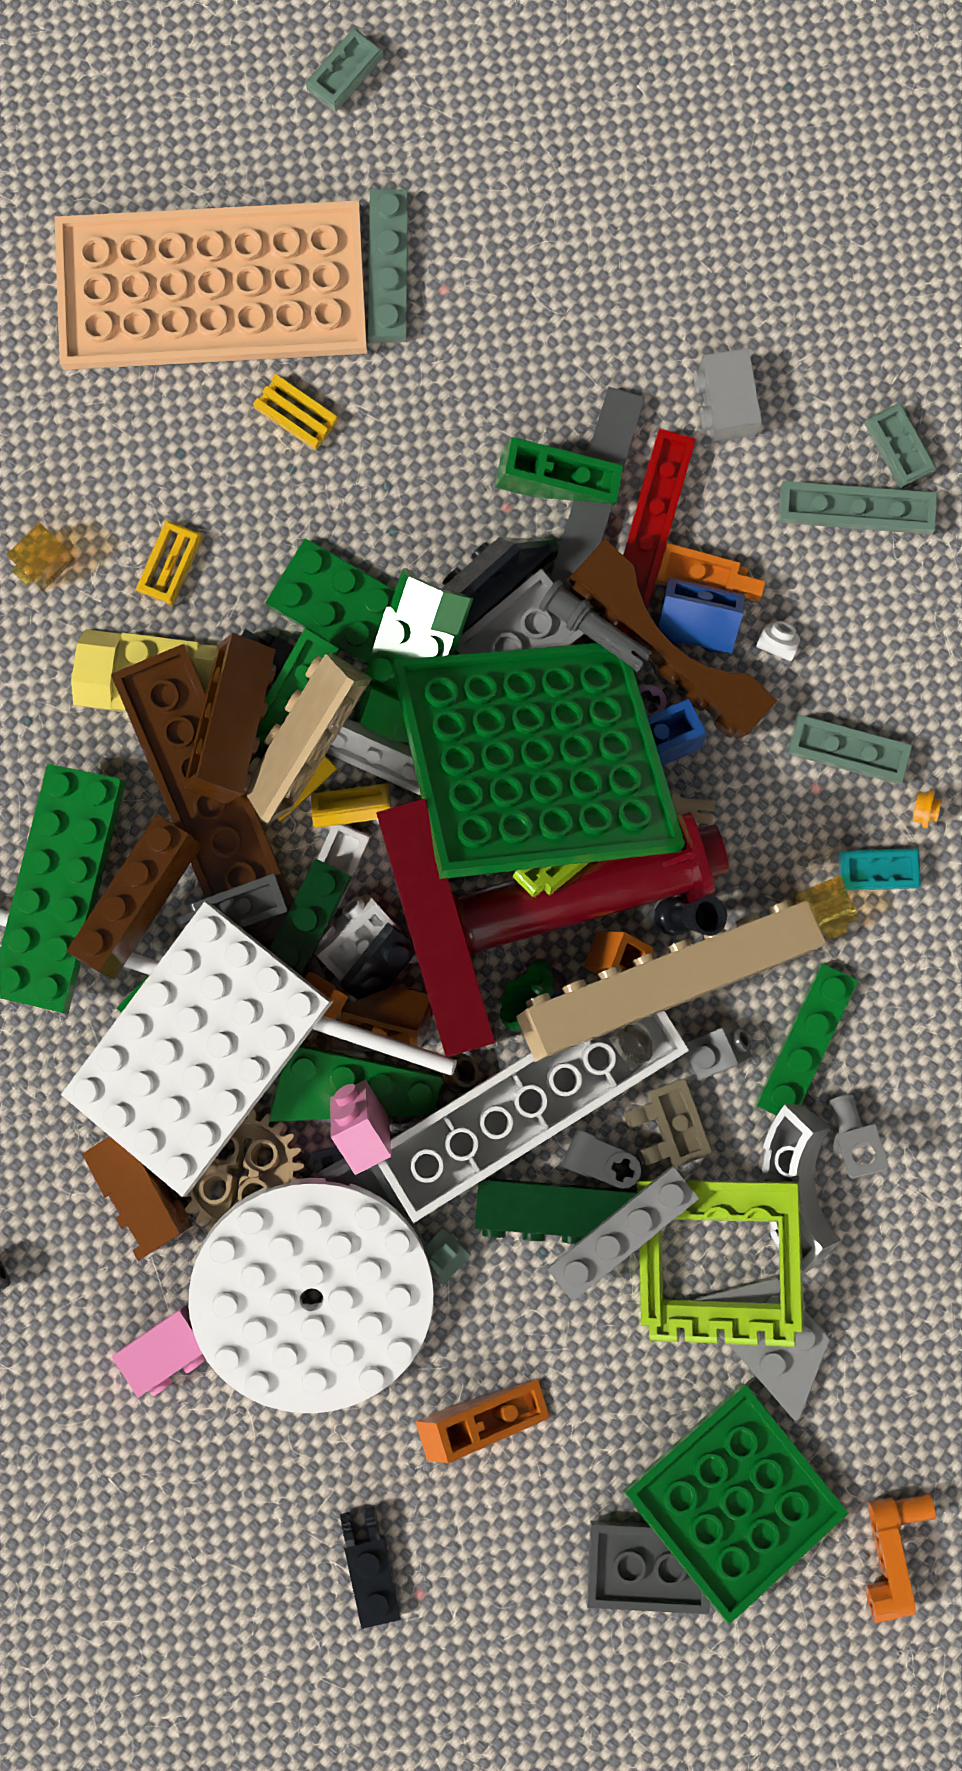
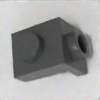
[685,1021,752,1081]

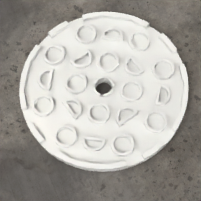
[189,1178,434,1413]

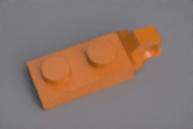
[656,543,766,602]

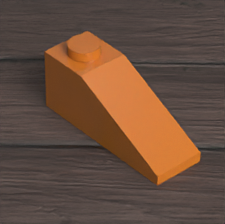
[415,1379,550,1464]

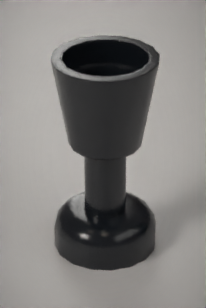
[654,896,728,936]

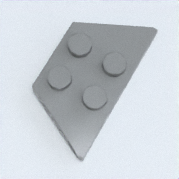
[691,1276,830,1422]

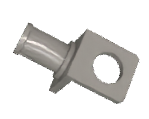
[829,1095,889,1179]

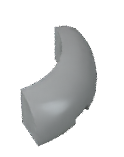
[759,1104,842,1274]

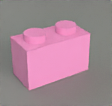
[330,1079,392,1175]
[112,1305,206,1398]

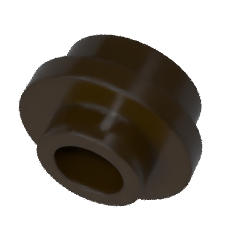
[441,1053,479,1093]

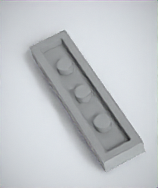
[547,1166,699,1302]

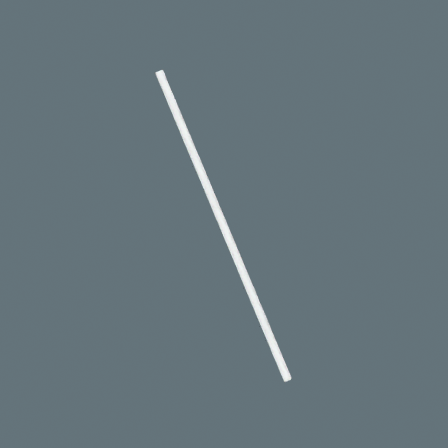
[0,909,457,1075]

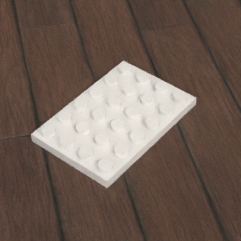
[61,902,333,1197]

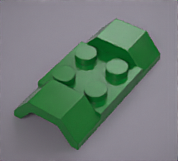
[355,568,473,743]

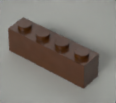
[183,632,276,804]
[66,814,202,980]

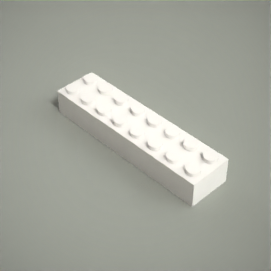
[378,1011,689,1223]

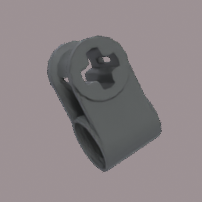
[562,1128,641,1188]

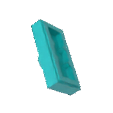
[838,849,921,891]

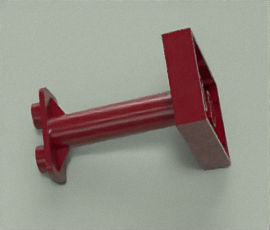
[376,798,729,1057]

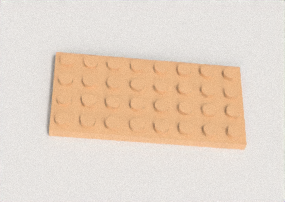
[54,200,367,370]

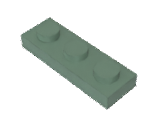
[787,715,912,784]

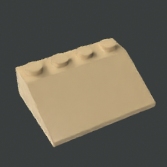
[245,653,372,823]

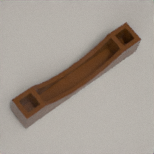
[567,539,778,739]

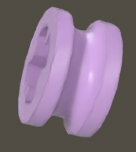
[639,685,667,717]

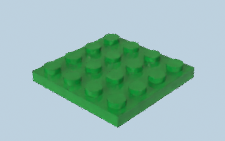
[622,1383,849,1625]

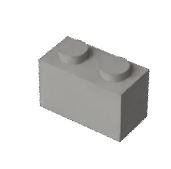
[694,348,762,442]

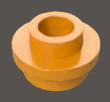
[913,789,942,828]

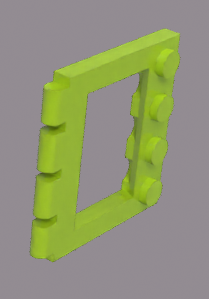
[637,1179,804,1347]

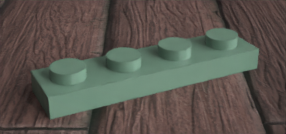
[368,189,408,342]
[778,481,937,535]

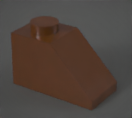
[341,986,432,1048]

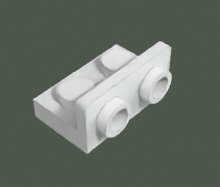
[315,893,402,981]

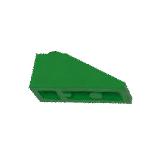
[494,437,623,505]

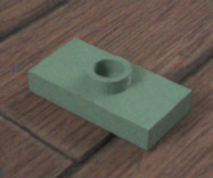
[306,27,384,113]
[864,402,937,490]

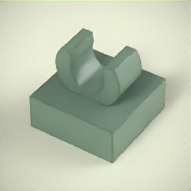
[424,1226,471,1285]

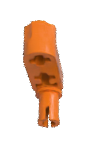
[865,1492,936,1623]

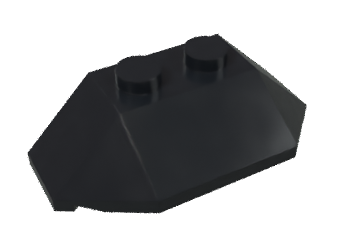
[442,537,559,635]

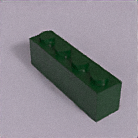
[475,1178,638,1244]

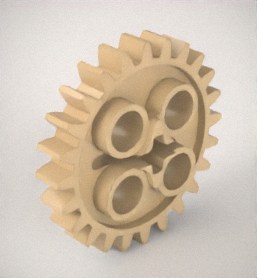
[178,1109,307,1232]

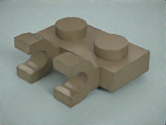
[622,1078,712,1167]

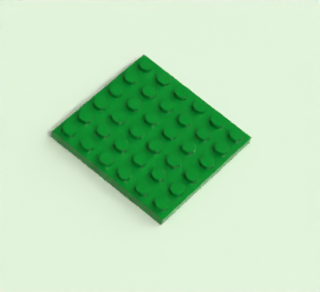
[392,643,685,879]

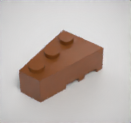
[82,1136,193,1261]

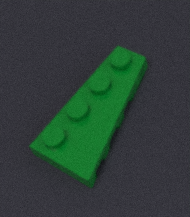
[269,1044,442,1122]

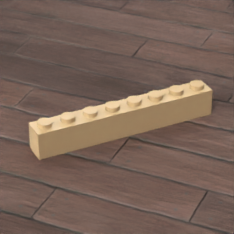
[516,900,826,1062]

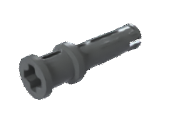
[539,579,653,673]

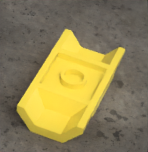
[71,629,217,713]

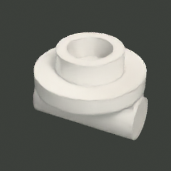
[755,621,800,661]

